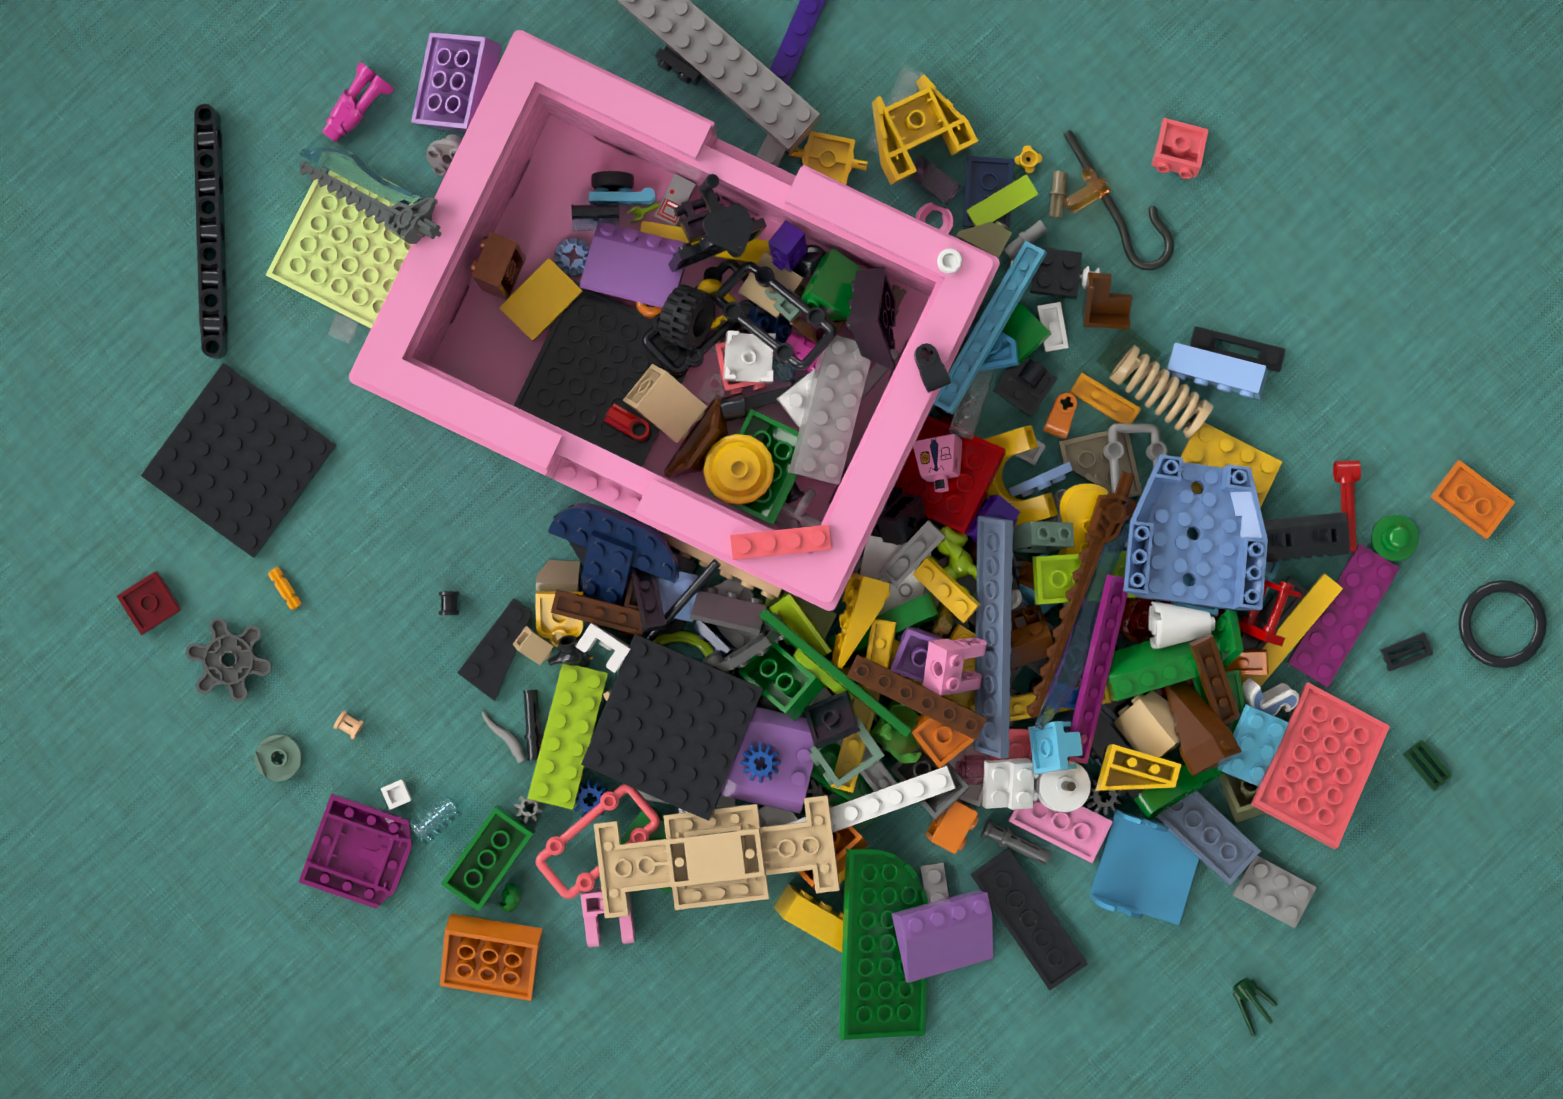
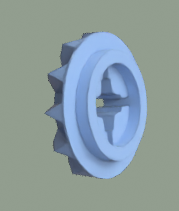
[554,238,590,276]

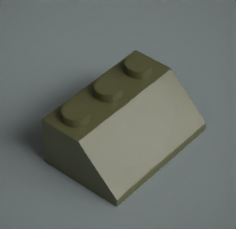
[956,221,1012,258]

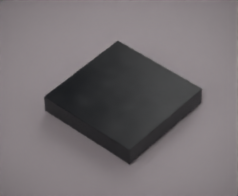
[804,690,861,750]

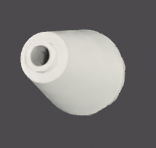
[1148,602,1215,649]

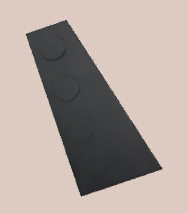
[457,599,533,701]

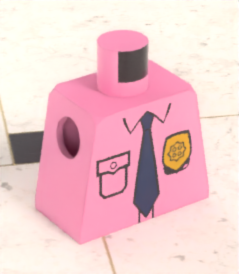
[913,434,962,492]

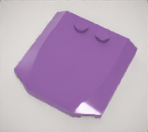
[721,706,814,813]

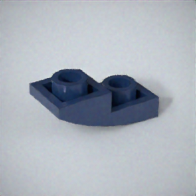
[744,306,792,343]

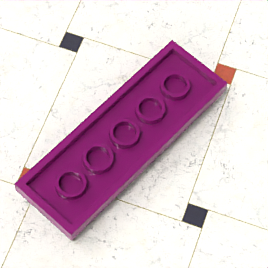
[1286,544,1400,687]

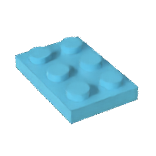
[1218,705,1289,786]

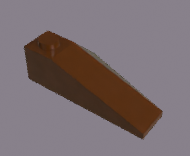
[1165,680,1242,776]

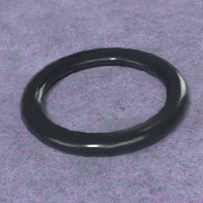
[1459,580,1547,668]

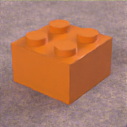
[925,800,978,854]

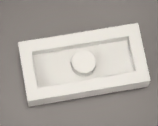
[1037,302,1069,352]

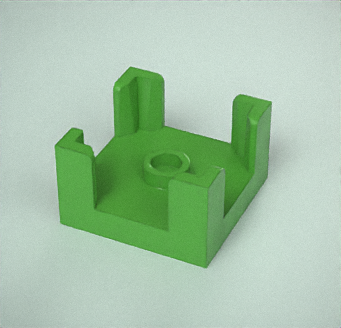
[870,699,922,764]

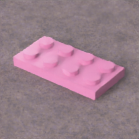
[1008,782,1113,863]

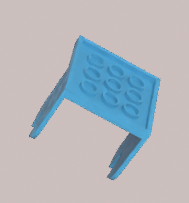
[1089,808,1199,925]

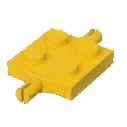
[788,131,868,185]

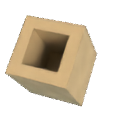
[513,626,554,665]

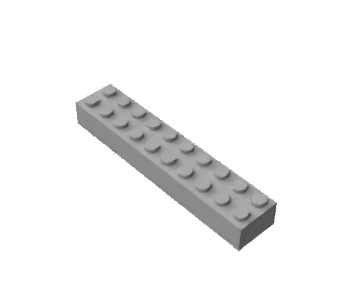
[616,0,822,154]

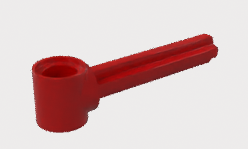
[1333,460,1361,552]

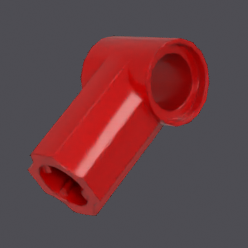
[604,403,651,442]

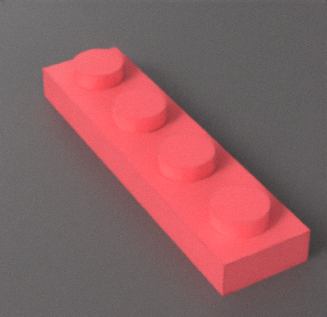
[730,525,831,560]

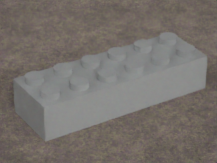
[789,334,871,485]

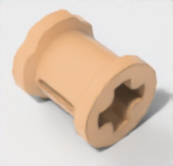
[333,710,364,740]

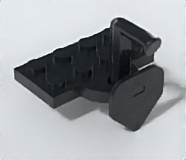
[668,174,767,272]

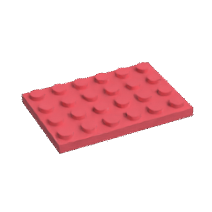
[1251,682,1390,849]

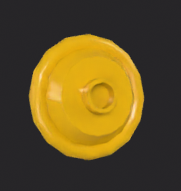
[703,434,774,505]

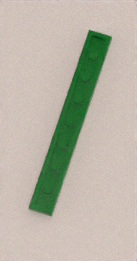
[758,609,911,737]

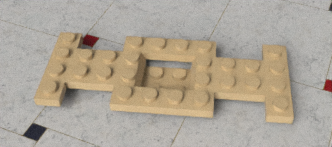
[594,795,840,918]

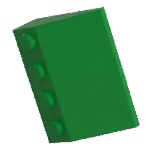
[709,409,799,525]

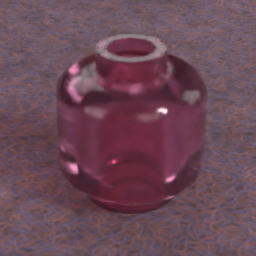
[955,754,987,785]

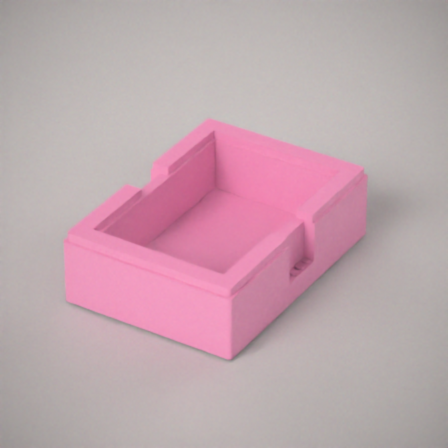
[349,30,1000,611]

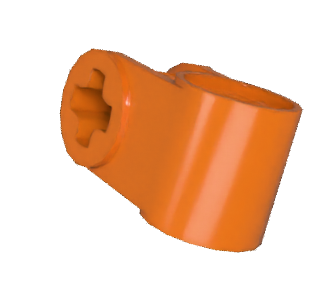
[1043,393,1077,439]

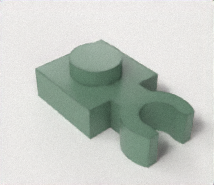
[765,288,802,323]

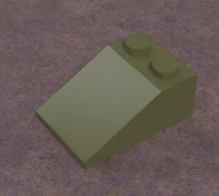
[1219,773,1265,823]

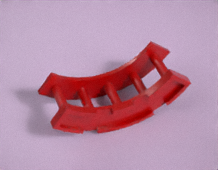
[1159,579,1302,647]

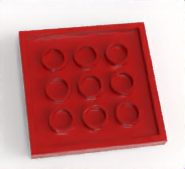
[887,416,1007,535]

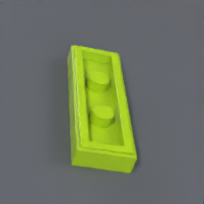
[966,174,1038,226]
[793,649,855,700]

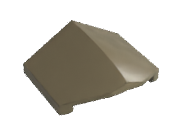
[536,560,580,592]

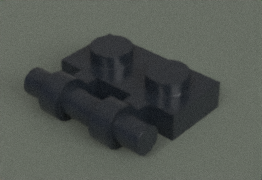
[673,192,725,243]

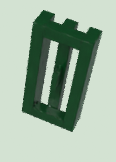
[1402,740,1452,791]

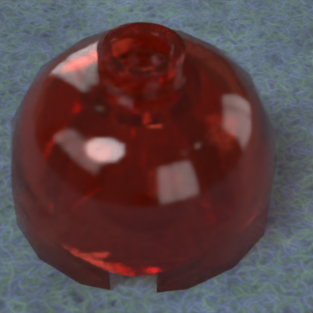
[1119,597,1156,643]

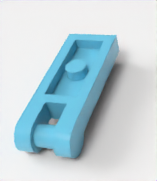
[589,187,656,206]

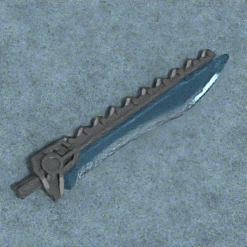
[299,148,442,244]

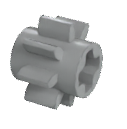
[513,796,543,824]

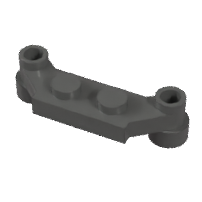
[703,612,783,673]

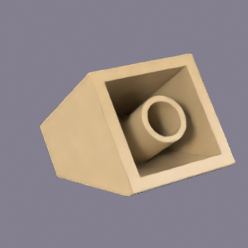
[623,364,707,443]
[1113,690,1181,758]

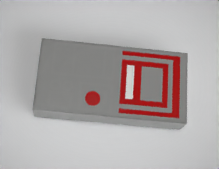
[655,173,696,226]

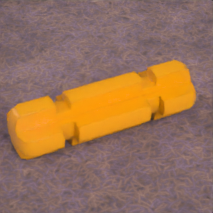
[268,567,302,610]

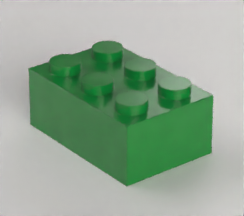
[737,642,825,722]

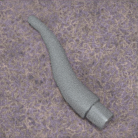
[482,711,526,763]

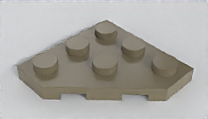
[1058,431,1142,498]

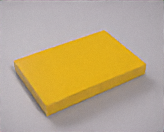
[499,258,583,342]

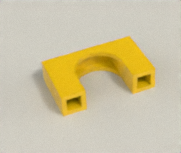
[984,425,1058,527]

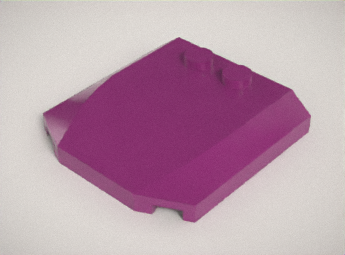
[299,793,412,909]

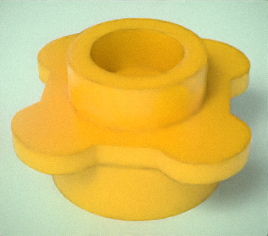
[1014,145,1042,173]

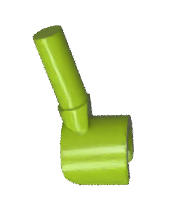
[626,202,660,224]

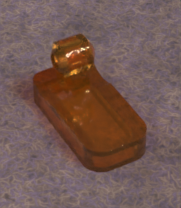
[1063,168,1111,213]

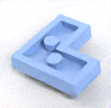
[1009,462,1073,497]

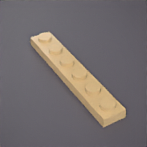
[657,529,785,600]

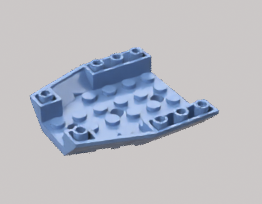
[1123,454,1268,610]

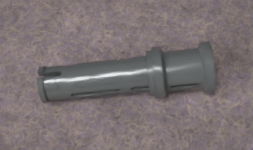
[980,819,1051,866]

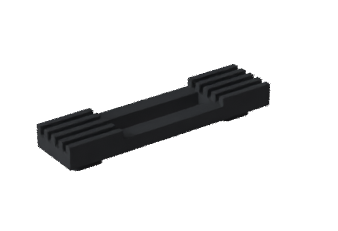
[1190,326,1286,372]

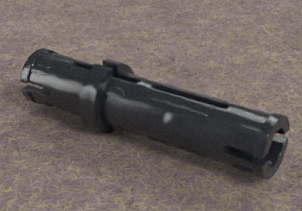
[523,690,543,760]

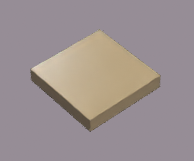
[738,252,804,319]

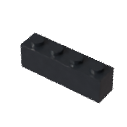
[1089,713,1144,799]

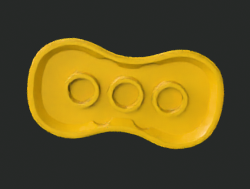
[1058,484,1109,555]

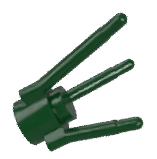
[1232,977,1277,1036]

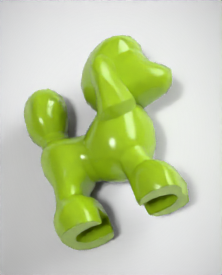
[921,526,977,594]

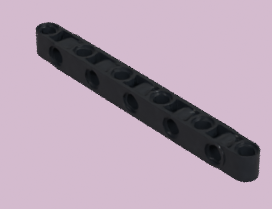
[194,104,228,359]

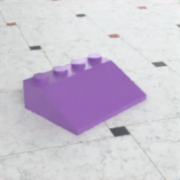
[411,32,501,134]
[580,222,686,308]
[892,890,993,983]

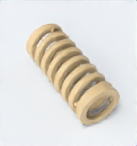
[1109,345,1214,439]

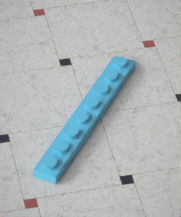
[933,241,1047,415]

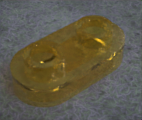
[932,603,955,637]

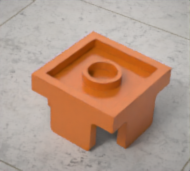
[911,714,975,769]

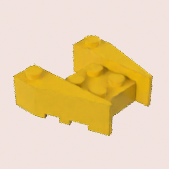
[872,75,978,185]

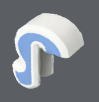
[1242,678,1299,716]

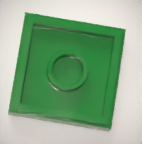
[1002,302,1052,366]

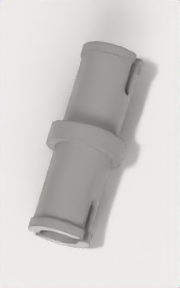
[1003,220,1048,260]

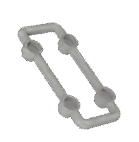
[1103,423,1167,548]

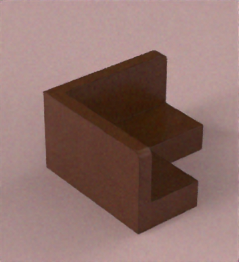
[1082,272,1132,330]

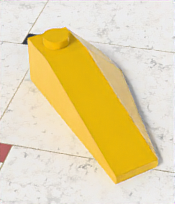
[831,572,890,669]

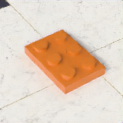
[1429,460,1515,539]

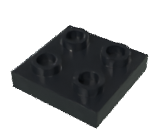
[993,358,1058,417]

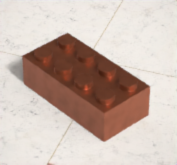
[470,231,526,300]

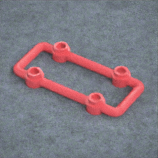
[536,784,660,899]

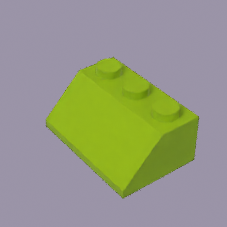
[767,593,831,656]

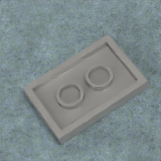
[1232,856,1317,928]

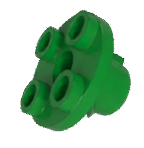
[1371,515,1419,561]

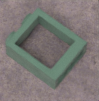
[1012,521,1074,554]
[809,715,884,788]

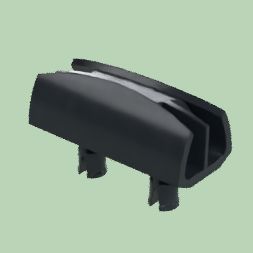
[1263,512,1350,563]

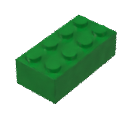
[441,805,536,911]

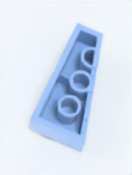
[1167,343,1268,400]

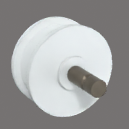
[1035,761,1091,812]

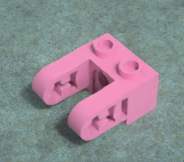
[923,638,987,696]
[581,887,635,948]

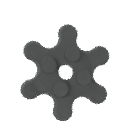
[186,617,272,702]

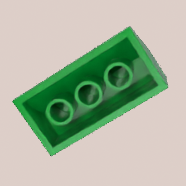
[1106,640,1199,701]

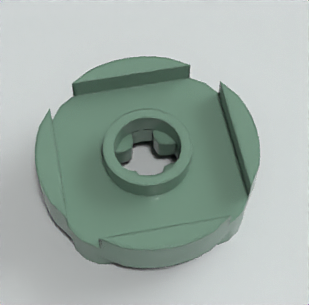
[254,734,303,781]

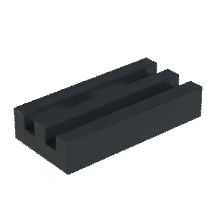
[1379,632,1433,671]

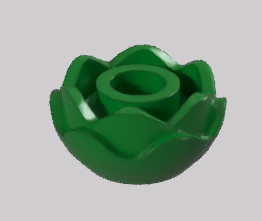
[499,883,521,912]

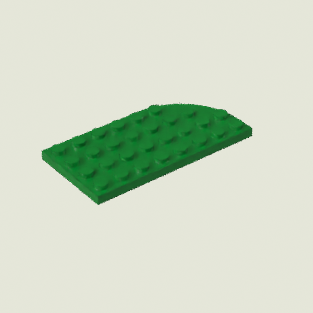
[839,848,928,1040]

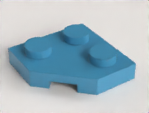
[968,324,1019,372]

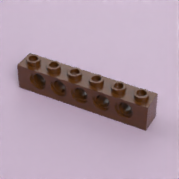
[847,654,987,740]

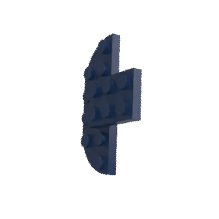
[548,503,679,605]

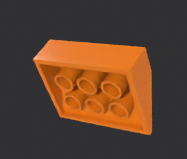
[440,913,543,1001]

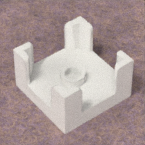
[723,331,776,384]
[576,623,630,673]

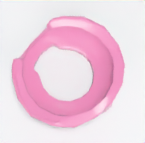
[916,202,954,234]

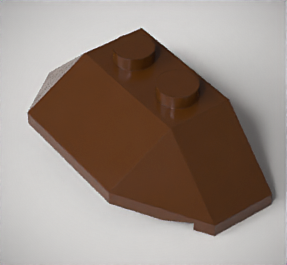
[664,394,728,477]

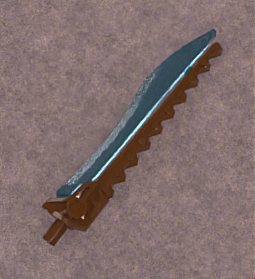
[1027,471,1138,730]

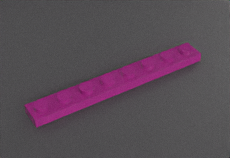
[1067,574,1128,764]

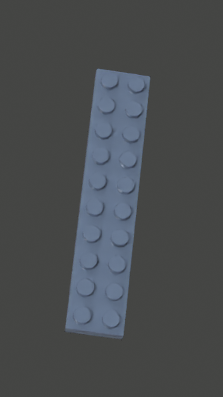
[974,516,1014,759]
[1060,704,1261,885]

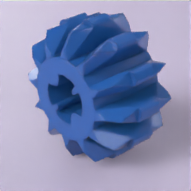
[740,742,781,783]
[574,779,608,817]

